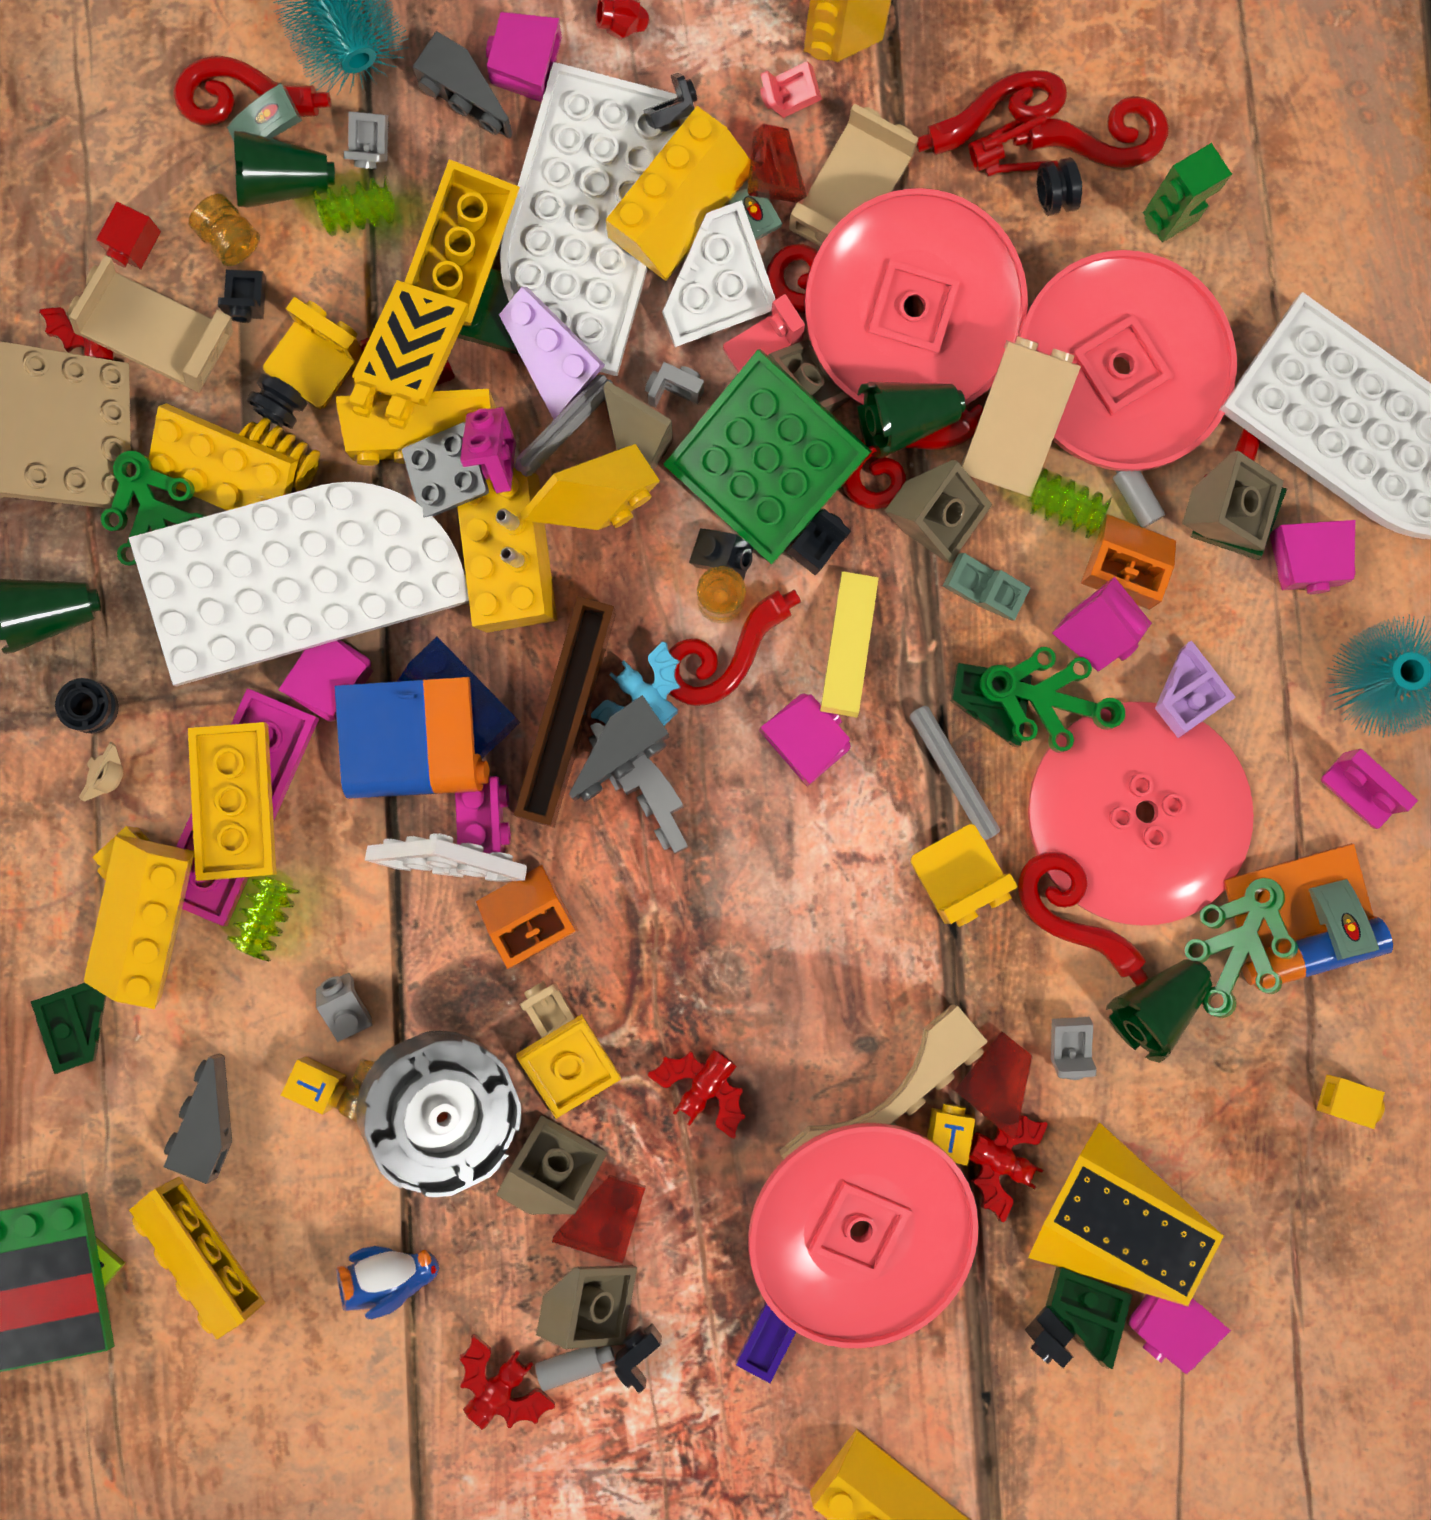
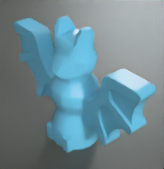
[591,642,680,726]

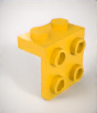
[263,297,363,409]
[910,824,1018,927]

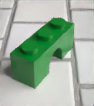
[1143,142,1232,243]

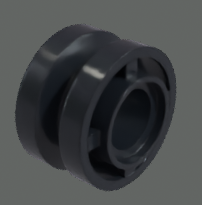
[1037,157,1082,216]
[246,374,308,429]
[55,678,119,734]

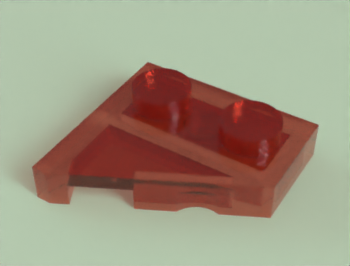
[748,124,807,203]
[954,1032,1033,1140]
[552,1175,646,1264]

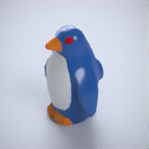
[337,1246,439,1320]

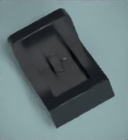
[643,73,697,132]
[218,269,266,323]
[786,508,851,576]
[689,528,754,581]
[1025,1306,1074,1368]
[614,1323,662,1393]

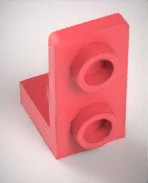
[723,294,805,373]

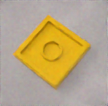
[516,1014,621,1119]

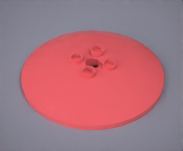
[805,188,1028,405]
[1019,250,1237,471]
[1028,702,1254,926]
[748,1123,978,1348]

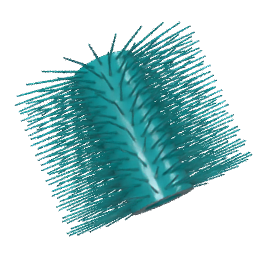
[273,0,409,95]
[1326,614,1431,738]

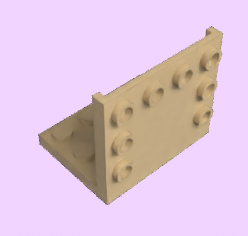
[0,341,132,510]

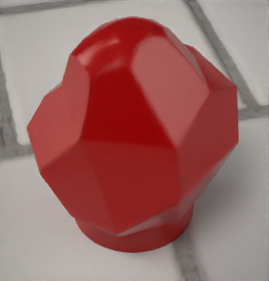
[596,0,650,40]

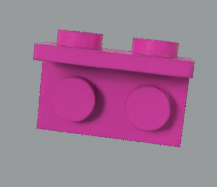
[460,407,516,493]
[1321,748,1418,829]
[455,776,511,854]

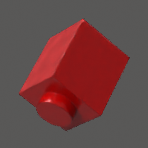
[96,201,161,269]

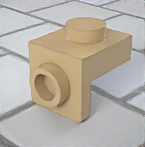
[520,981,576,1038]

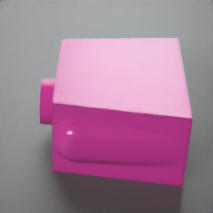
[486,12,562,103]
[1270,520,1356,594]
[1052,577,1152,672]
[278,640,374,722]
[759,693,851,787]
[1128,1294,1231,1375]

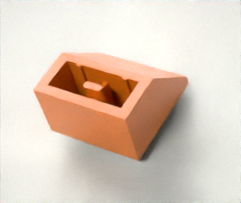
[1081,514,1177,610]
[476,865,579,969]

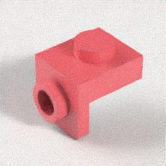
[760,61,822,118]

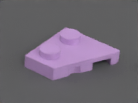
[1155,640,1236,738]

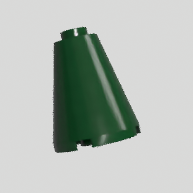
[234,130,335,208]
[857,382,966,458]
[0,579,101,654]
[1106,959,1212,1063]

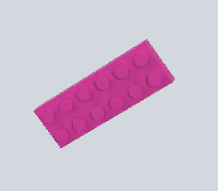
[176,688,319,926]

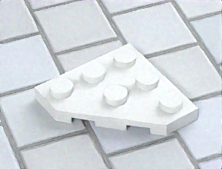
[662,200,776,347]
[365,834,527,882]

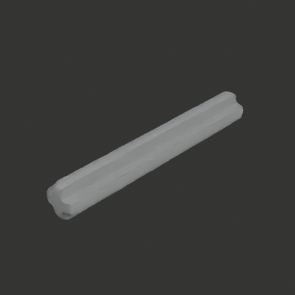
[515,375,613,477]
[910,705,1000,840]

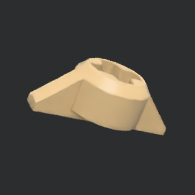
[79,742,123,801]

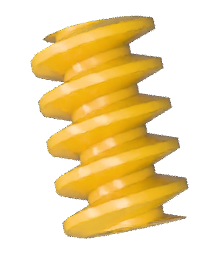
[238,417,320,492]

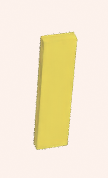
[820,571,879,718]

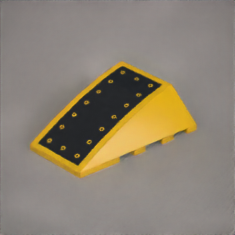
[1028,1122,1224,1306]

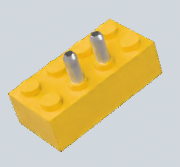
[457,468,557,633]

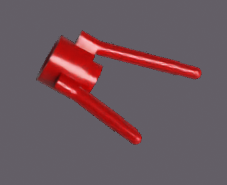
[968,115,1058,177]

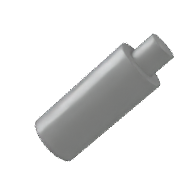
[1112,470,1166,528]
[535,1346,615,1392]

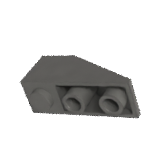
[412,31,512,139]
[569,695,669,802]
[164,1054,232,1184]

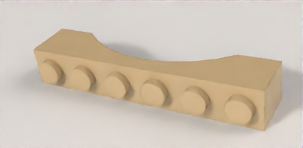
[779,1004,988,1159]

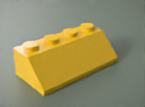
[804,0,891,62]
[606,106,755,281]
[405,159,520,326]
[336,389,496,466]
[83,834,194,1009]
[129,1176,266,1340]
[810,1429,971,1520]

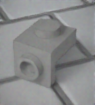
[344,111,388,169]
[645,362,704,408]
[316,973,372,1042]
[1050,1017,1097,1080]

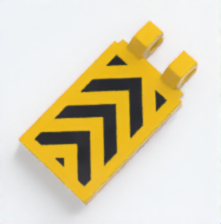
[349,280,469,430]

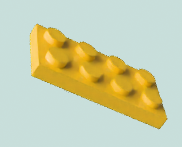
[149,403,298,511]
[188,722,277,881]

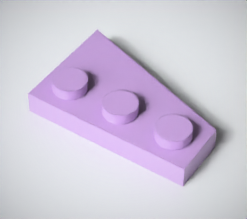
[499,287,605,420]

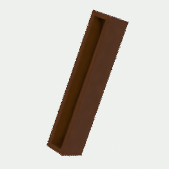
[514,596,616,828]

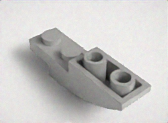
[588,723,688,854]

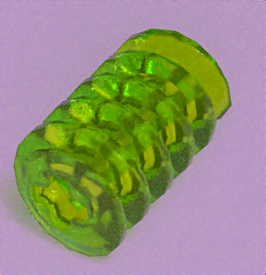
[313,175,395,236]
[1027,467,1112,539]
[227,877,301,962]

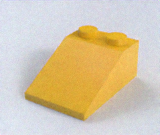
[520,444,660,530]

